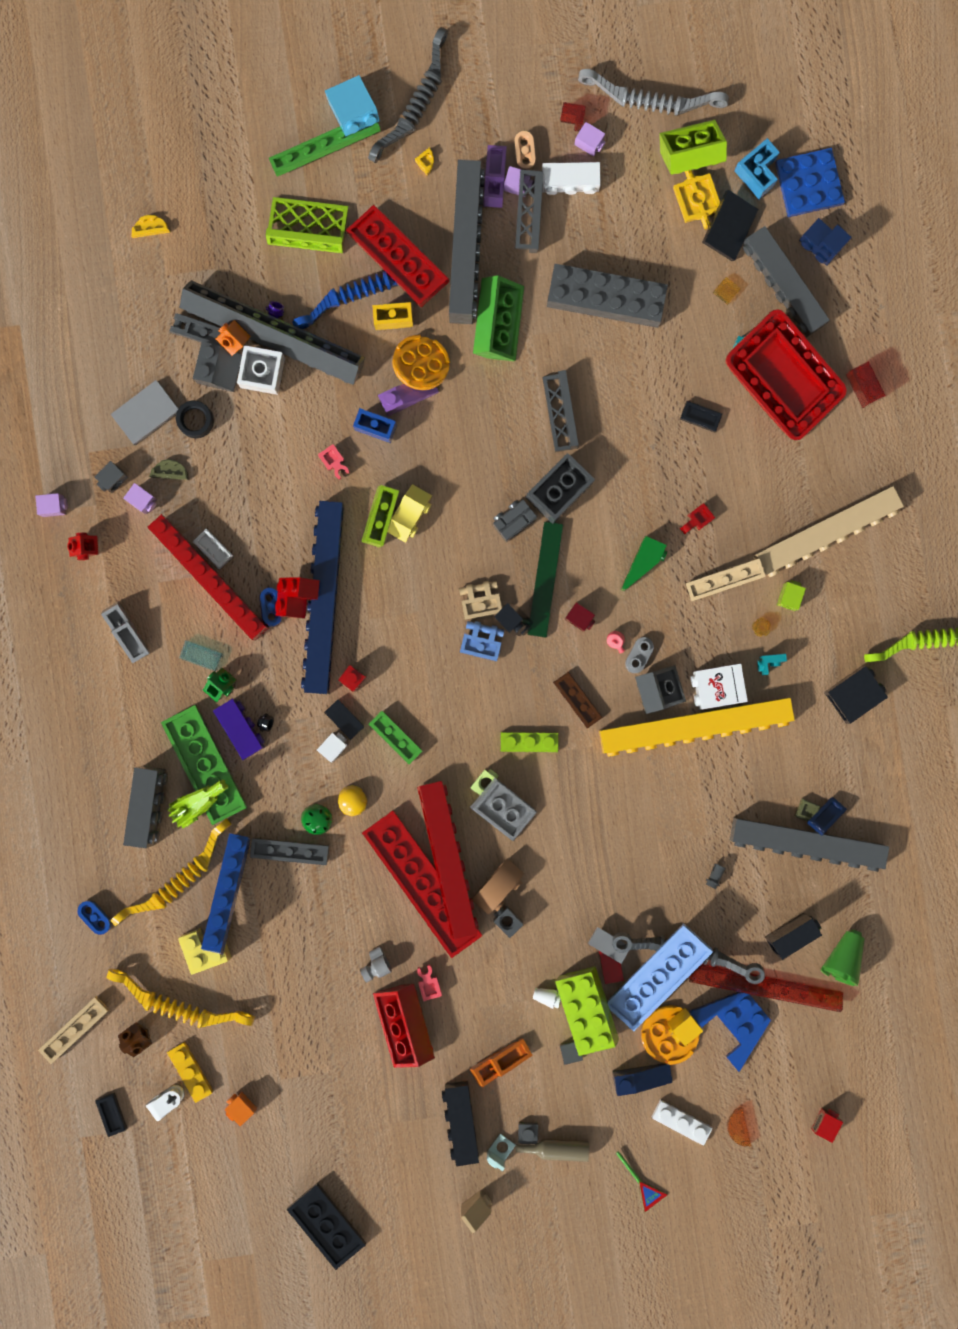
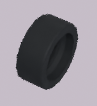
[175,400,214,439]

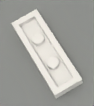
[651,1099,712,1146]

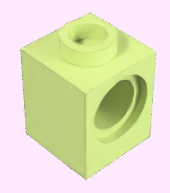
[470,769,499,795]

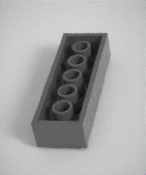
[547,264,668,328]

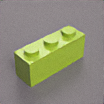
[361,485,399,548]

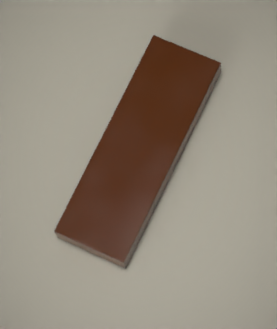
[553,671,603,729]

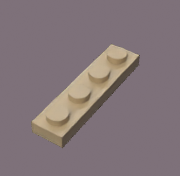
[686,558,766,601]
[38,996,109,1064]

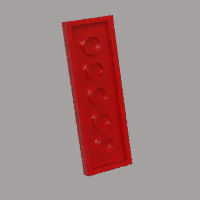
[346,205,450,308]

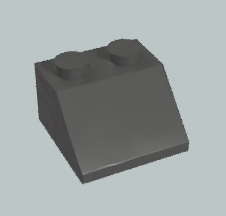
[193,342,242,392]
[635,665,686,714]

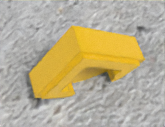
[415,147,434,175]

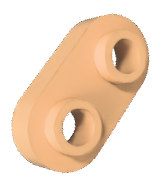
[514,131,536,170]

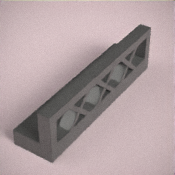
[515,170,543,253]
[542,370,579,452]

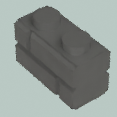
[493,500,537,543]

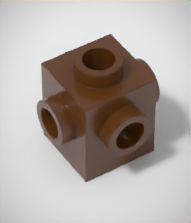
[118,1022,152,1058]

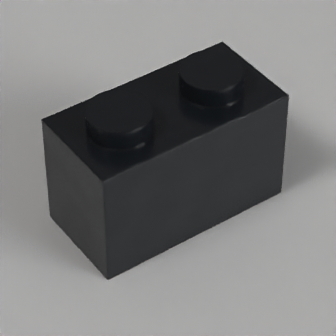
[494,603,533,636]

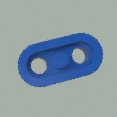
[259,588,282,627]
[77,900,112,935]

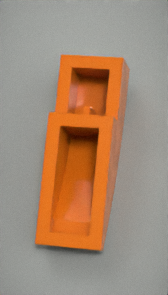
[470,1038,533,1087]

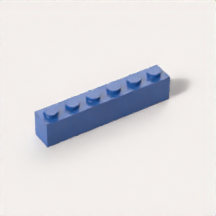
[201,833,251,955]

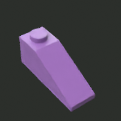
[378,384,439,417]

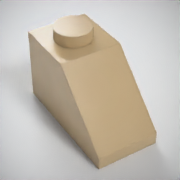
[461,1191,492,1234]

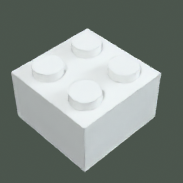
[237,345,285,395]

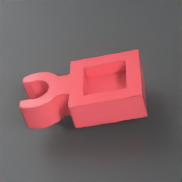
[318,444,350,480]
[417,964,442,1001]

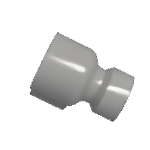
[360,946,392,983]

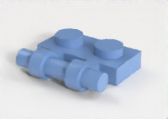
[460,621,504,661]

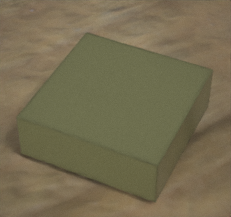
[794,798,821,822]

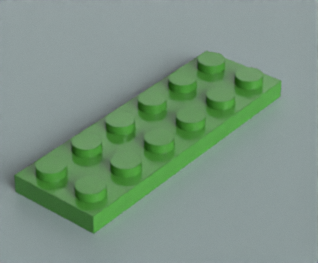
[161,705,248,825]

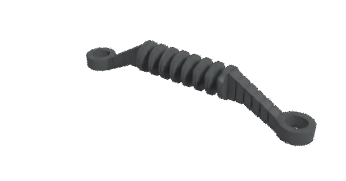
[368,27,448,163]
[612,932,765,984]

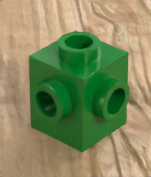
[203,667,237,702]

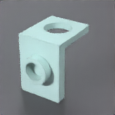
[487,1134,515,1171]

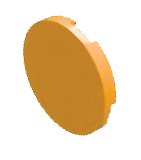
[392,335,450,390]
[641,1005,700,1065]

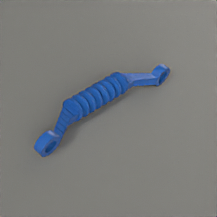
[292,271,399,329]

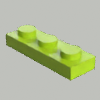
[500,732,558,752]

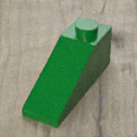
[621,536,668,591]

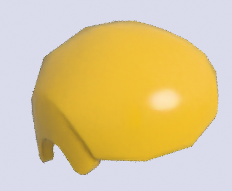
[338,785,367,816]

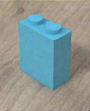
[325,75,380,137]

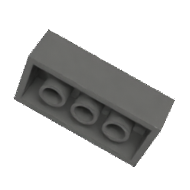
[123,766,168,849]

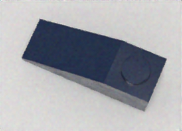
[612,1063,672,1096]

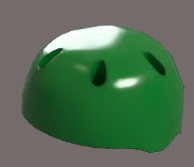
[301,804,332,835]

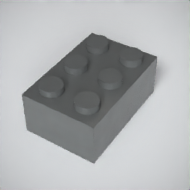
[526,453,595,524]

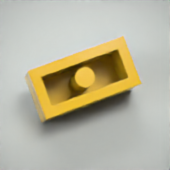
[372,302,413,330]
[667,1008,703,1046]

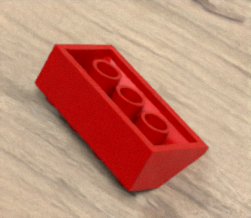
[373,984,435,1068]

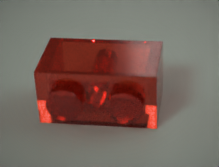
[846,361,886,409]

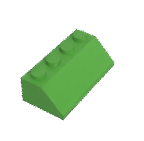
[473,275,524,361]

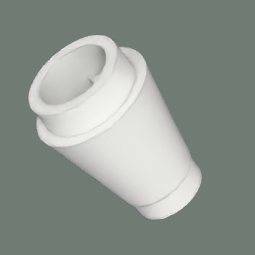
[533,988,561,1009]

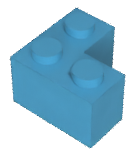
[734,138,780,199]

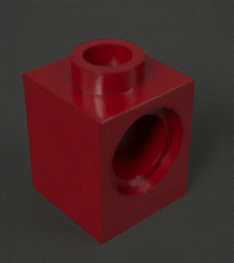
[565,602,595,632]

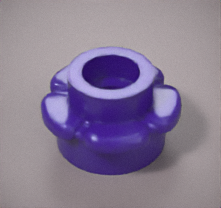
[266,301,284,318]

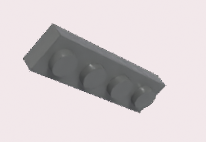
[250,838,329,865]

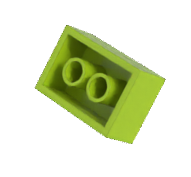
[660,120,727,175]

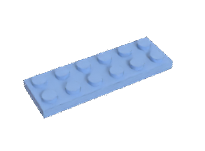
[607,923,713,1031]

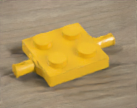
[673,170,720,230]

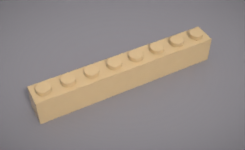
[753,486,904,578]

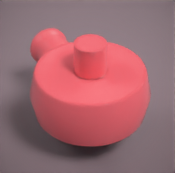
[607,631,625,653]

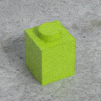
[777,580,806,611]

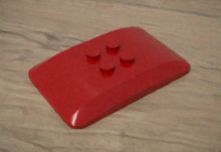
[726,309,847,440]

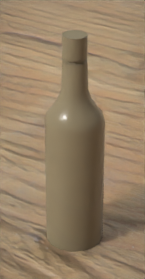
[516,1140,589,1162]

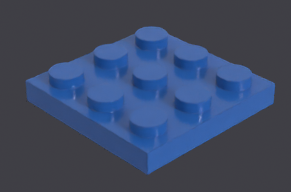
[775,148,845,218]

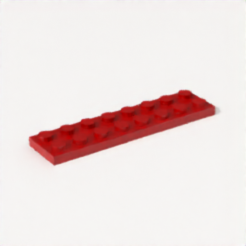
[362,810,483,959]

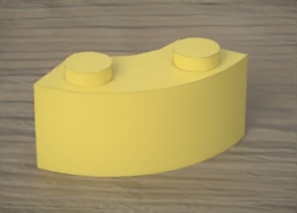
[387,484,432,543]

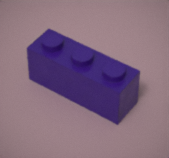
[213,699,265,760]

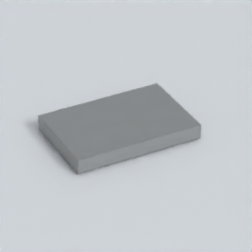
[111,380,178,445]
[470,778,537,841]

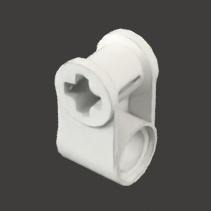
[146,1085,185,1121]

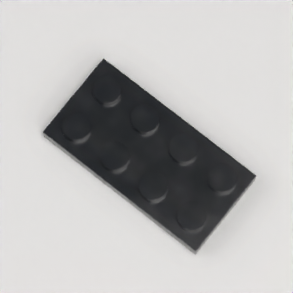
[287,1183,366,1270]

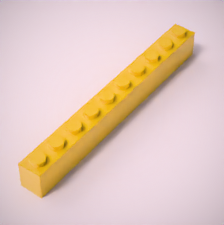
[599,698,795,757]

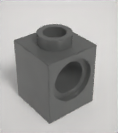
[95,461,128,493]
[493,906,524,938]

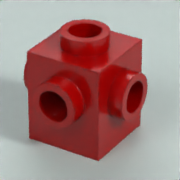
[67,532,99,561]

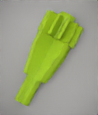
[167,779,228,829]

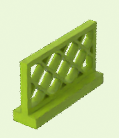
[265,197,349,253]

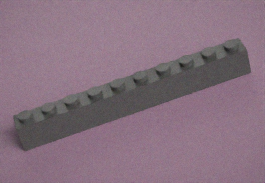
[179,280,365,385]

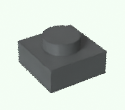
[518,1122,538,1144]

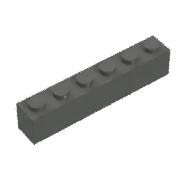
[743,226,830,338]

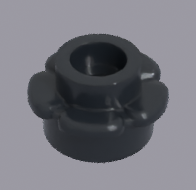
[257,713,274,732]

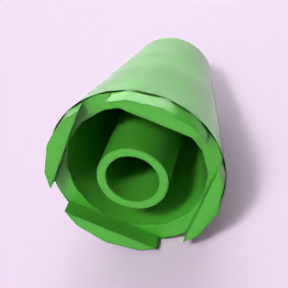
[820,929,865,986]

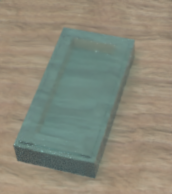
[179,640,222,671]

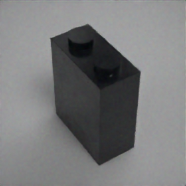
[824,666,888,724]
[765,913,822,960]

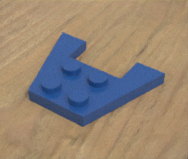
[689,989,771,1072]

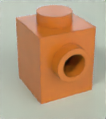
[216,320,251,356]
[224,1091,257,1127]

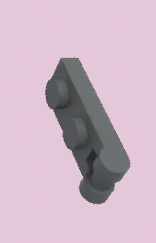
[169,313,221,346]

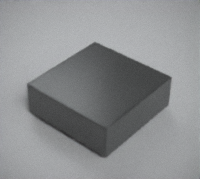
[560,1041,583,1065]

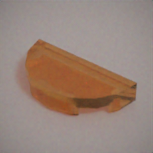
[727,1107,751,1147]

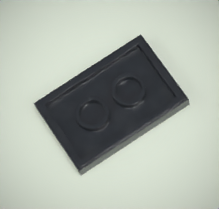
[702,190,759,261]

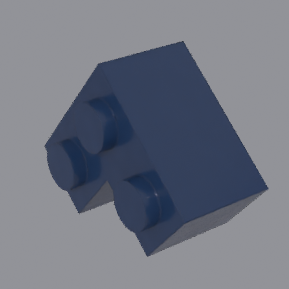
[799,218,852,265]

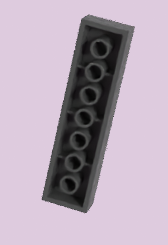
[449,159,485,324]

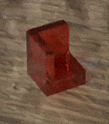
[560,102,586,132]

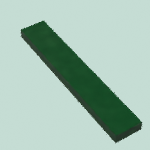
[527,522,563,638]

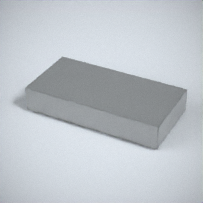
[587,927,629,964]

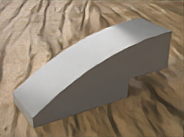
[101,601,149,663]

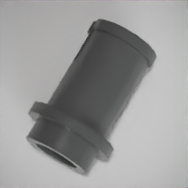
[706,864,726,889]

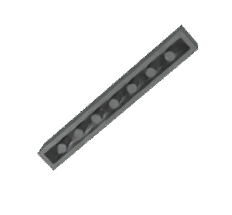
[730,817,889,872]

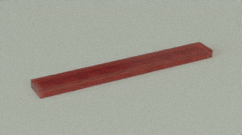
[689,964,843,1012]

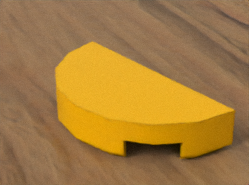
[131,215,170,238]

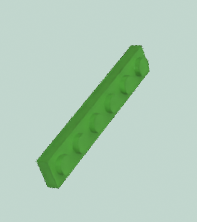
[269,122,381,177]

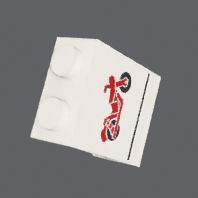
[691,664,748,709]

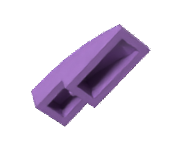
[483,145,507,208]

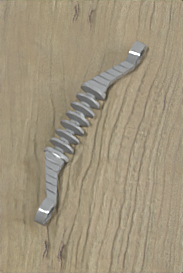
[578,69,729,116]

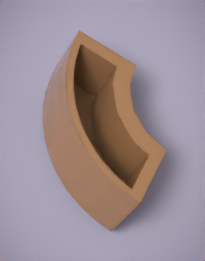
[472,859,524,915]

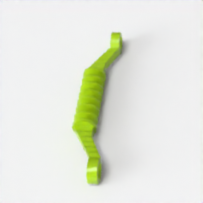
[864,627,958,662]

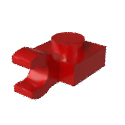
[680,503,715,535]

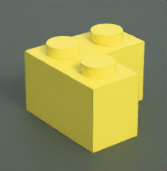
[178,928,232,975]

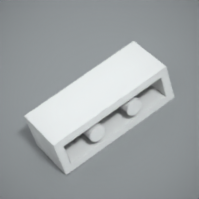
[542,162,600,195]

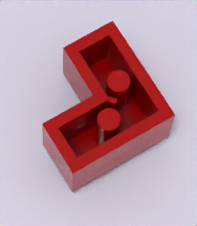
[275,577,320,619]

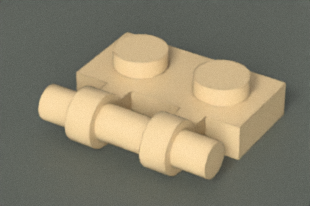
[459,581,502,620]

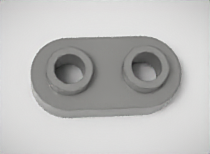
[625,637,654,673]

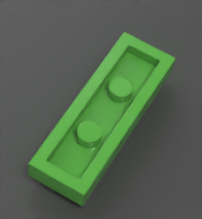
[369,711,423,764]

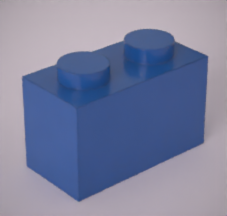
[353,408,397,443]

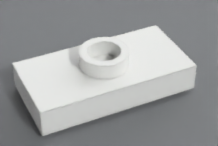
[193,529,234,569]

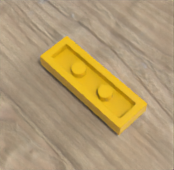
[167,1042,213,1103]

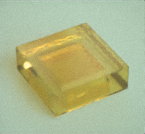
[713,277,740,305]

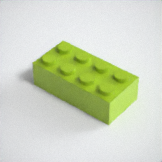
[555,966,619,1056]

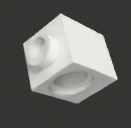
[317,732,348,763]

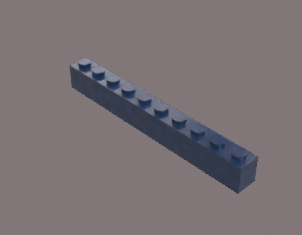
[301,501,344,694]

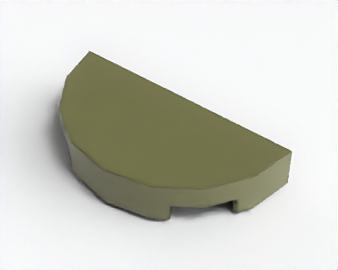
[149,459,189,480]

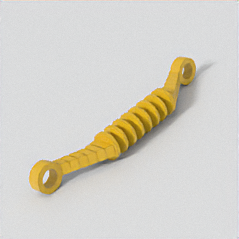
[110,818,232,926]
[106,969,255,1028]

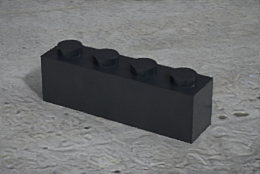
[442,1081,479,1167]

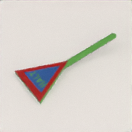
[616,1152,668,1212]

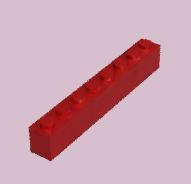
[147,514,269,641]
[417,781,479,939]

